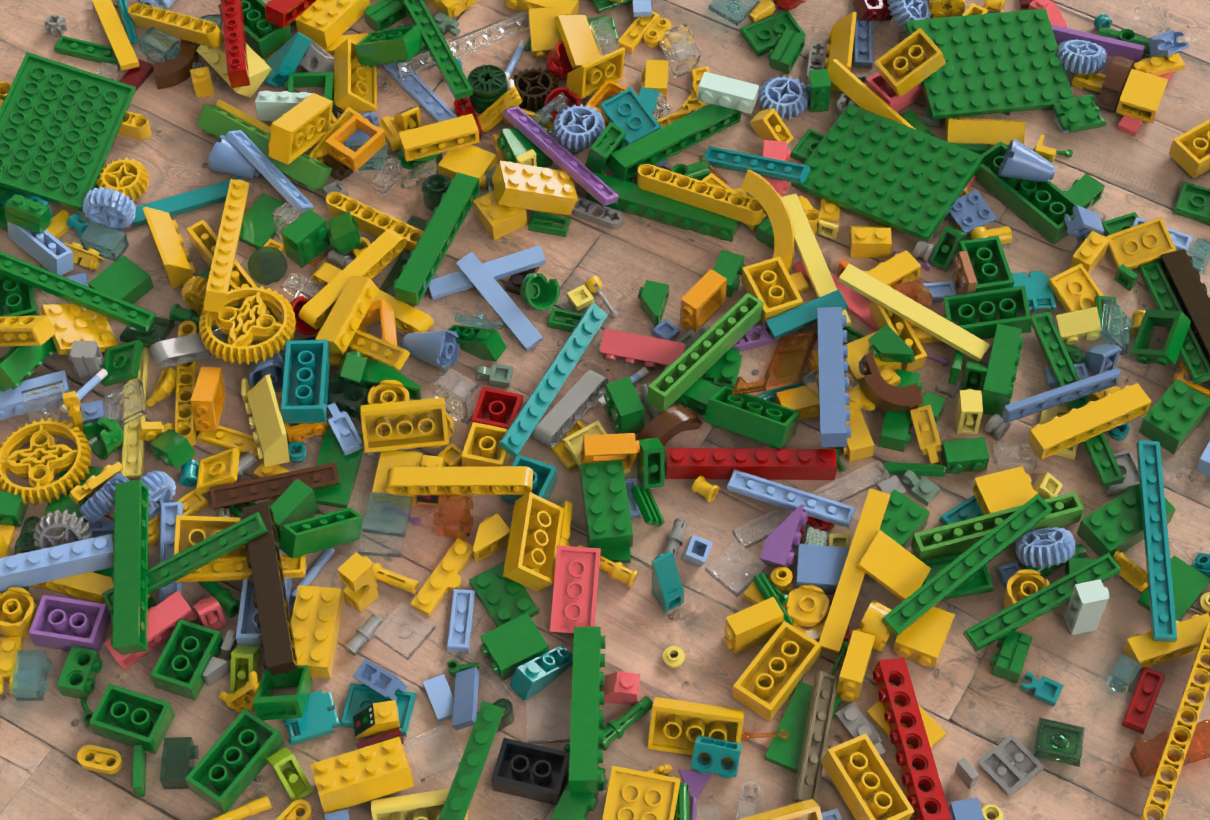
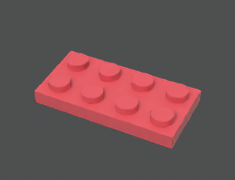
[550,545,601,635]

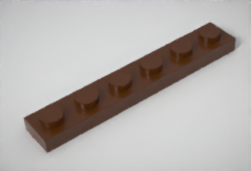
[209,462,340,510]

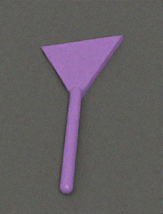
[679,770,713,820]

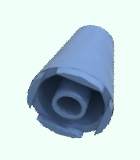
[207,135,261,180]
[998,139,1056,183]
[401,330,460,371]
[249,341,285,393]

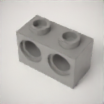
[298,38,335,73]

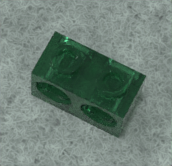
[327,378,369,420]

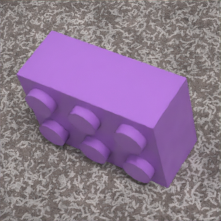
[29,595,111,653]

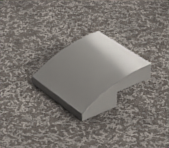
[977,733,1044,796]

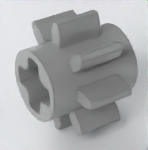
[44,14,68,37]

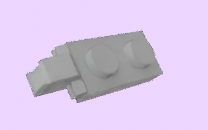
[834,702,886,758]

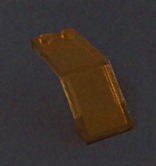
[732,332,817,395]

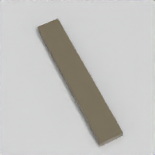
[792,670,839,803]

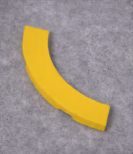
[657,66,710,128]
[741,170,795,273]

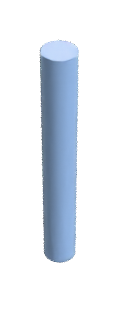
[290,548,335,600]

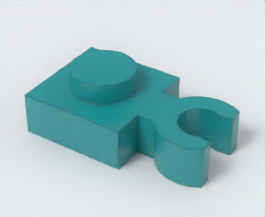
[1020,672,1064,707]

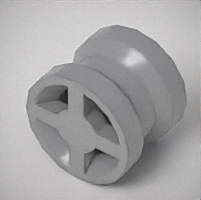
[913,240,936,263]
[984,414,1011,440]

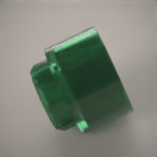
[422,174,451,211]

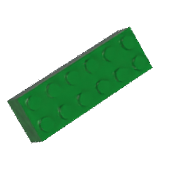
[975,141,1082,244]

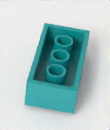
[281,340,331,423]

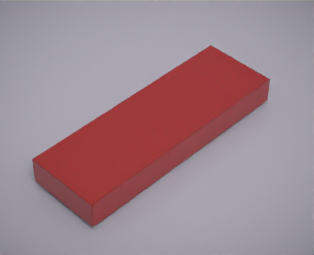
[1122,667,1166,734]

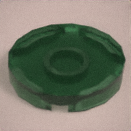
[248,246,287,285]

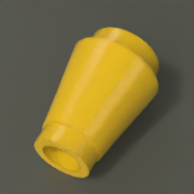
[748,0,776,23]

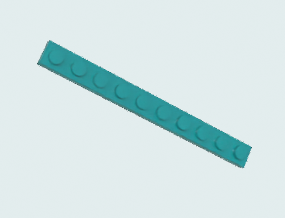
[498,302,608,458]
[1136,440,1177,642]

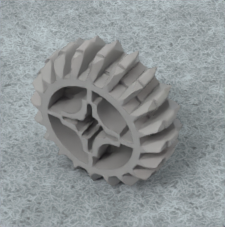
[33,509,93,550]

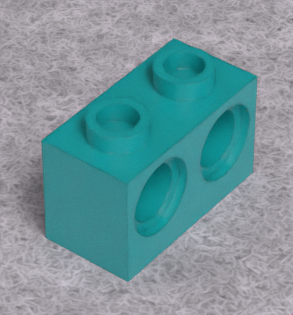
[691,735,743,778]

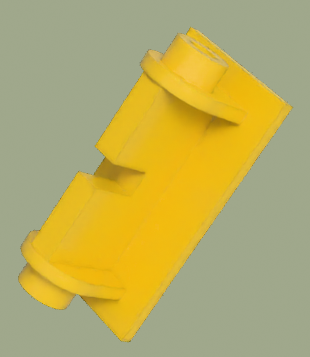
[63,242,105,270]
[1113,551,1148,593]

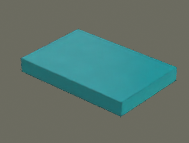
[599,87,662,145]
[340,683,417,737]

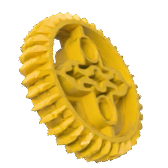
[198,285,296,365]
[0,418,92,506]

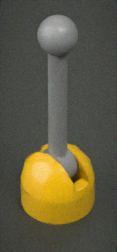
[585,276,618,318]

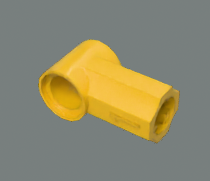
[378,116,404,152]
[798,196,821,234]
[970,226,1013,244]

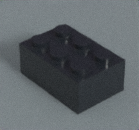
[491,738,570,805]

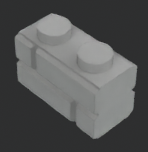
[68,341,104,381]

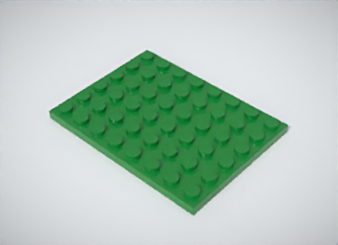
[905,9,1074,120]
[0,52,136,213]
[791,104,984,242]

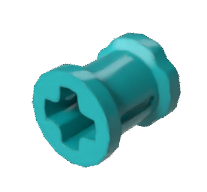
[67,213,93,238]
[179,459,199,487]

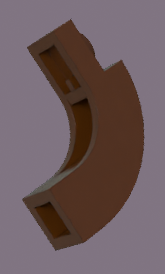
[153,39,199,89]
[1096,55,1135,112]
[858,353,924,413]
[635,405,702,447]

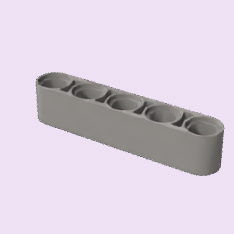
[150,329,229,368]
[533,370,609,447]

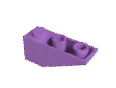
[760,504,808,568]

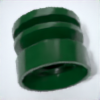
[468,65,508,114]

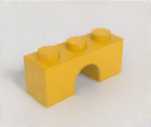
[337,552,379,614]

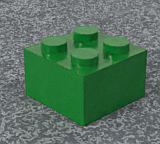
[281,209,331,268]
[604,377,644,435]

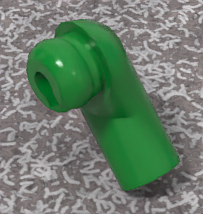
[1064,344,1084,364]

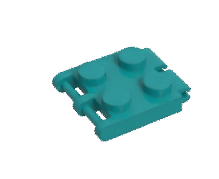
[1011,271,1056,312]
[283,690,340,745]

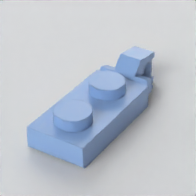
[327,403,364,456]

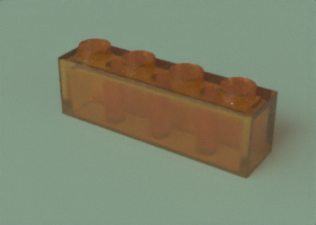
[1130,719,1210,778]

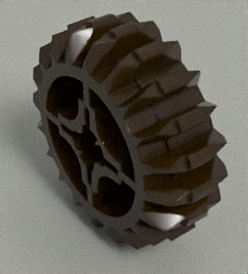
[512,67,559,112]

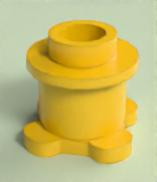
[769,567,793,593]

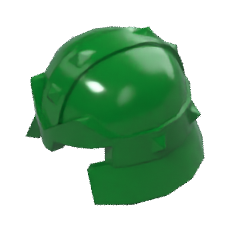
[520,273,560,311]
[83,416,124,460]

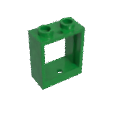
[285,72,334,112]
[585,122,627,175]
[1130,309,1191,366]
[253,665,313,720]

